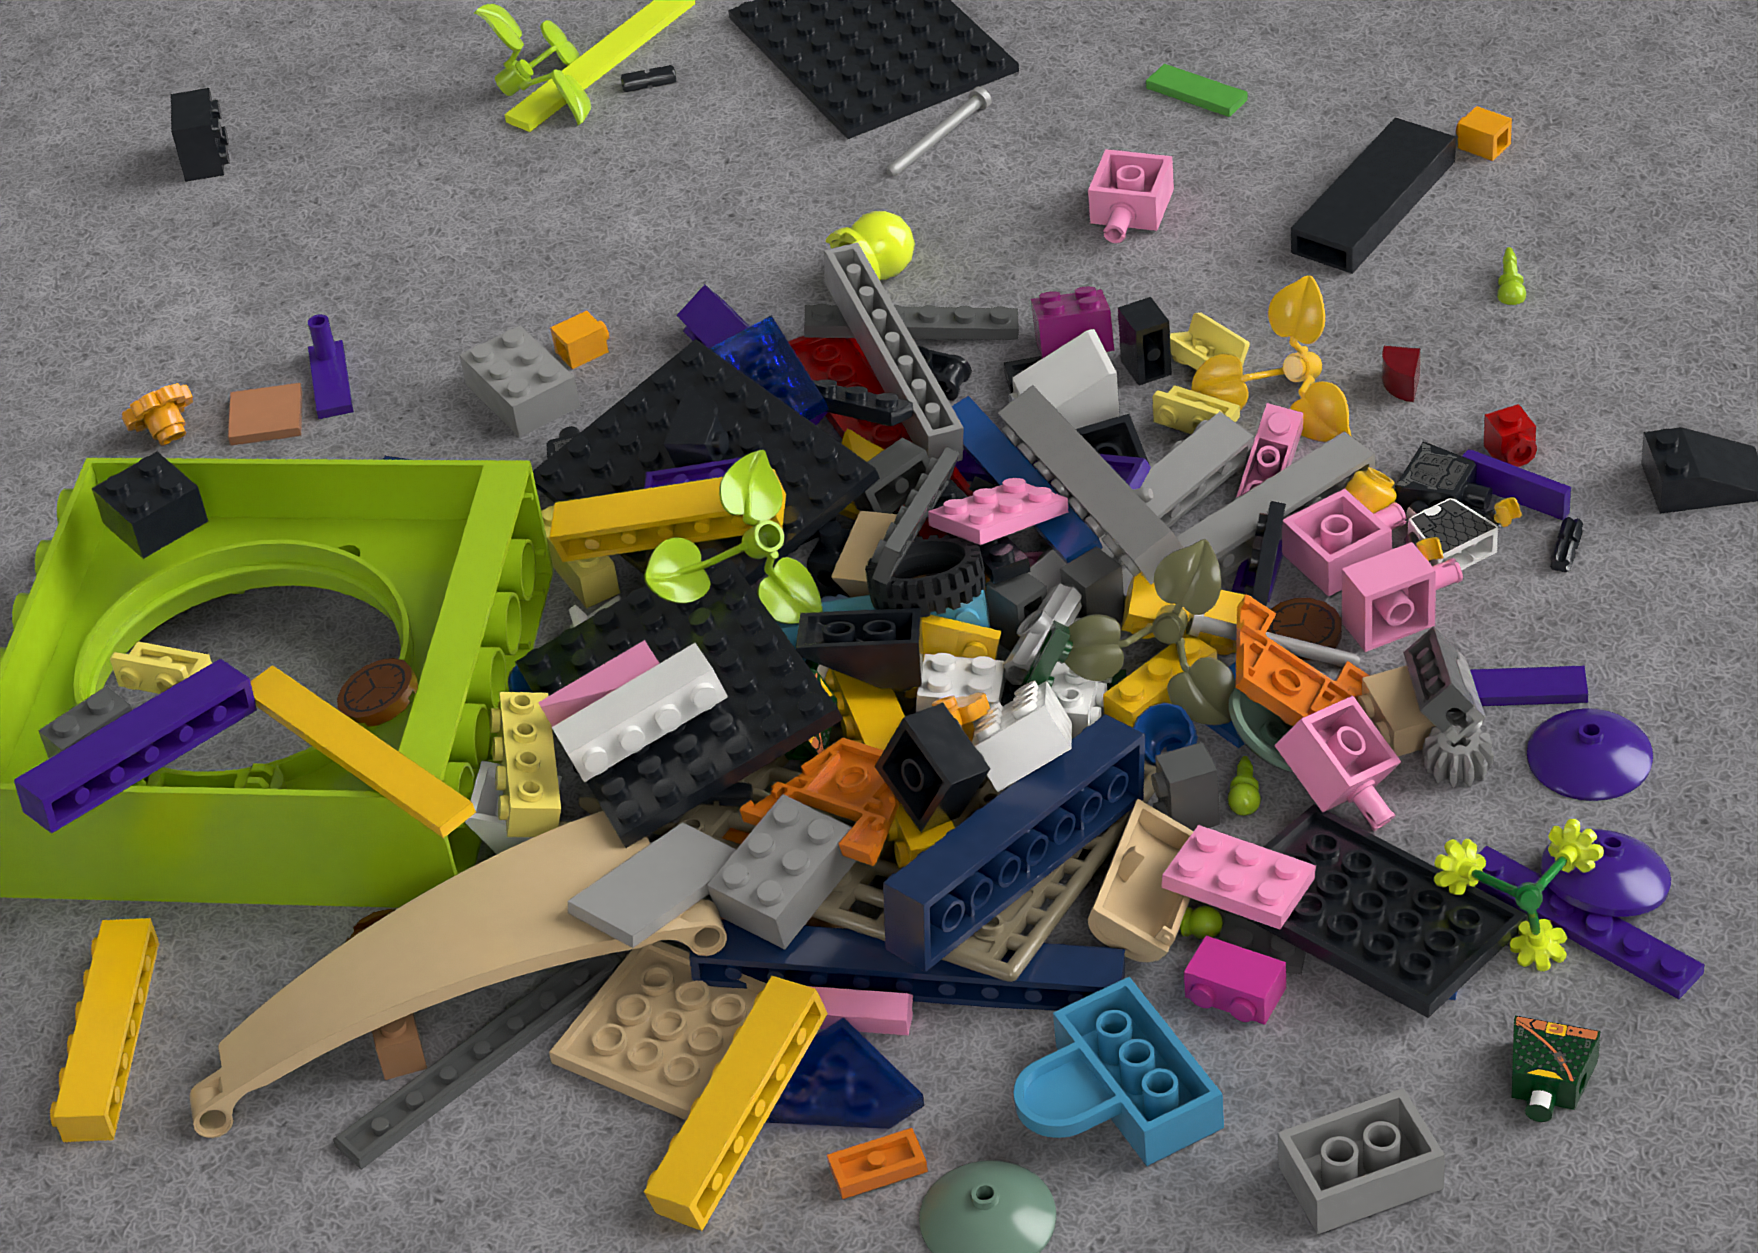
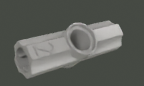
[1003,583,1082,685]

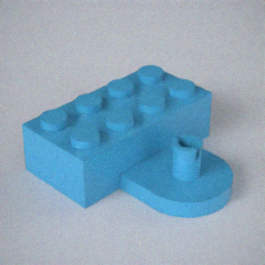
[1013,977,1224,1166]

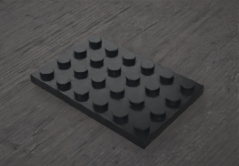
[1239,804,1527,1018]

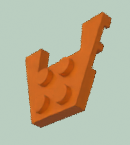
[1235,594,1370,726]
[739,738,900,866]

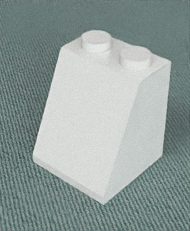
[1008,329,1119,429]

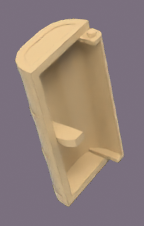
[1088,799,1194,962]

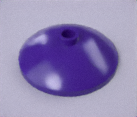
[1527,708,1653,801]
[1540,829,1671,917]

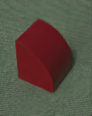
[1382,346,1421,402]

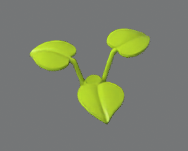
[474,4,591,126]
[644,450,823,624]

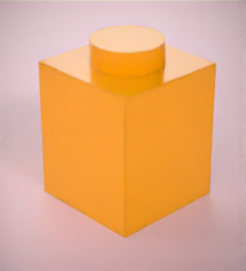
[1456,106,1512,161]
[550,311,610,369]

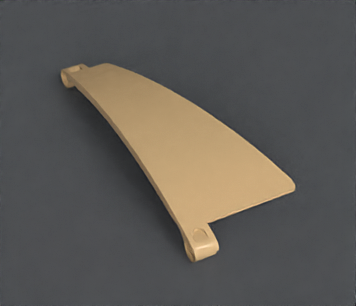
[189,811,727,1138]

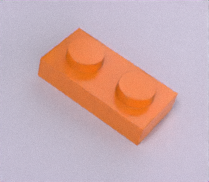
[827,1128,928,1199]

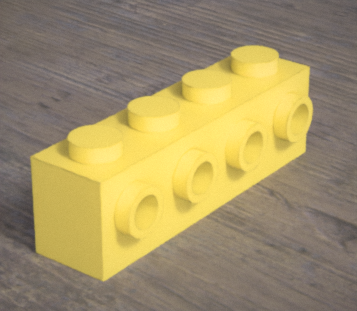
[490,692,561,837]

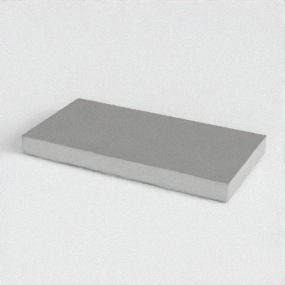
[568,822,736,948]

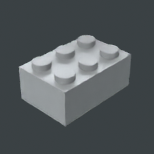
[459,325,581,438]
[707,794,857,949]
[1278,1088,1445,1235]

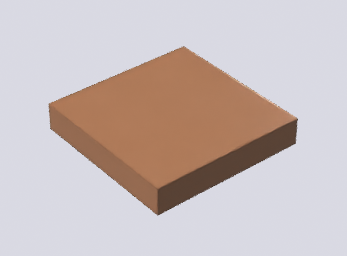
[228,383,303,446]

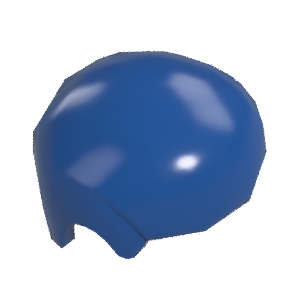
[1133,702,1198,766]

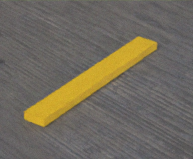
[250,665,476,838]

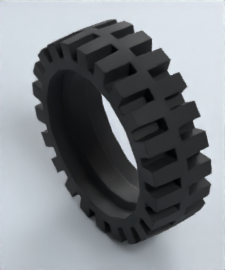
[865,535,986,617]

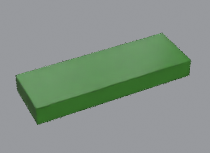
[1146,64,1248,117]

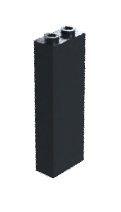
[1291,117,1456,274]

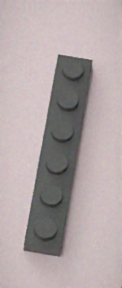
[804,303,1019,340]
[871,447,960,585]

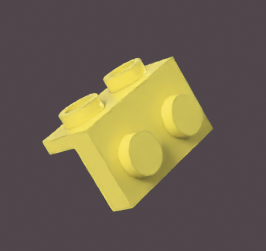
[1170,312,1249,370]
[1152,385,1240,434]
[110,642,212,694]

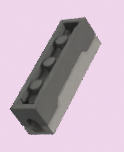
[1403,626,1485,744]

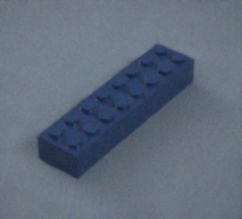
[883,714,1145,972]

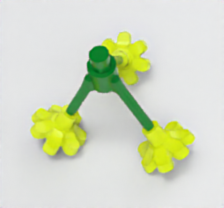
[1434,819,1604,971]

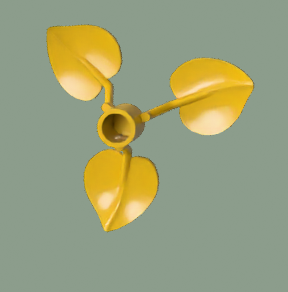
[1191,275,1352,442]

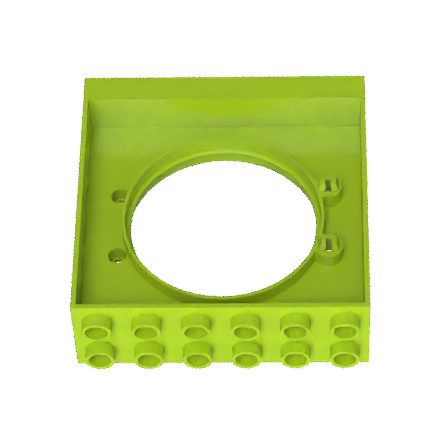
[0,458,554,908]

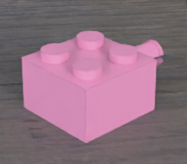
[1088,149,1174,243]
[1282,489,1407,597]
[1342,542,1463,652]
[1274,696,1401,831]

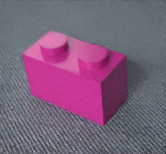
[1184,936,1286,1025]

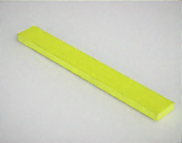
[504,0,696,132]

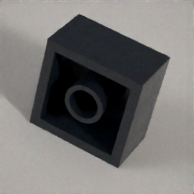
[171,88,230,182]
[92,451,208,559]
[874,703,991,833]

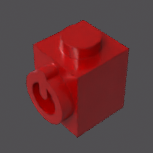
[1484,404,1537,467]

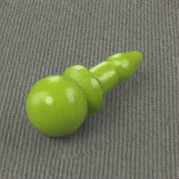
[1497,247,1526,305]
[1227,756,1261,816]
[1179,906,1223,940]

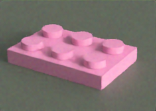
[928,478,1068,545]
[1162,825,1316,930]

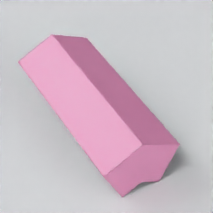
[808,986,913,1035]

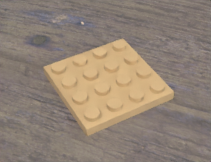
[549,941,767,1120]

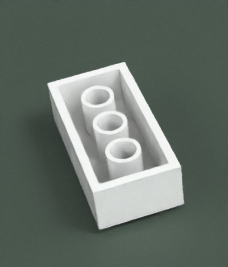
[972,680,1072,792]

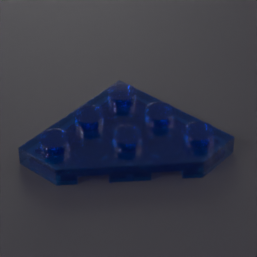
[765,1018,925,1129]

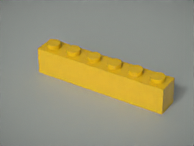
[549,469,786,562]
[50,918,159,1142]
[644,976,828,1231]

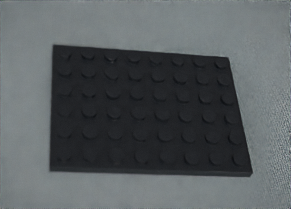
[728,0,1019,139]
[533,339,880,586]
[515,542,843,848]

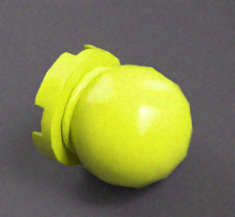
[825,211,915,280]

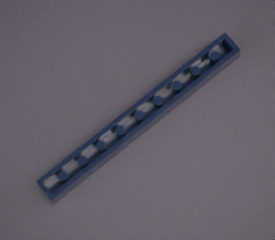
[689,919,1125,1011]

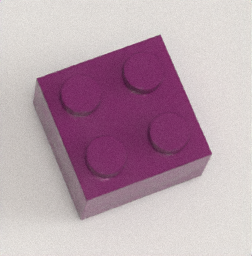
[1031,286,1115,359]

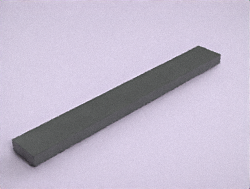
[333,953,624,1170]

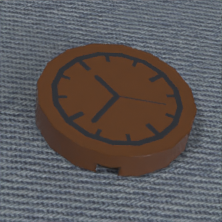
[1267,598,1342,660]
[337,658,418,727]

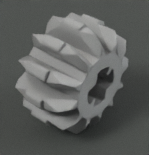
[1423,727,1494,788]

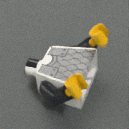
[1403,497,1522,570]

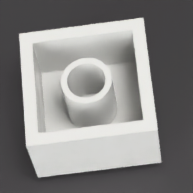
[916,653,1005,727]

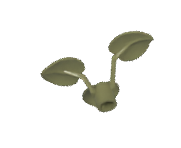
[1064,539,1236,725]

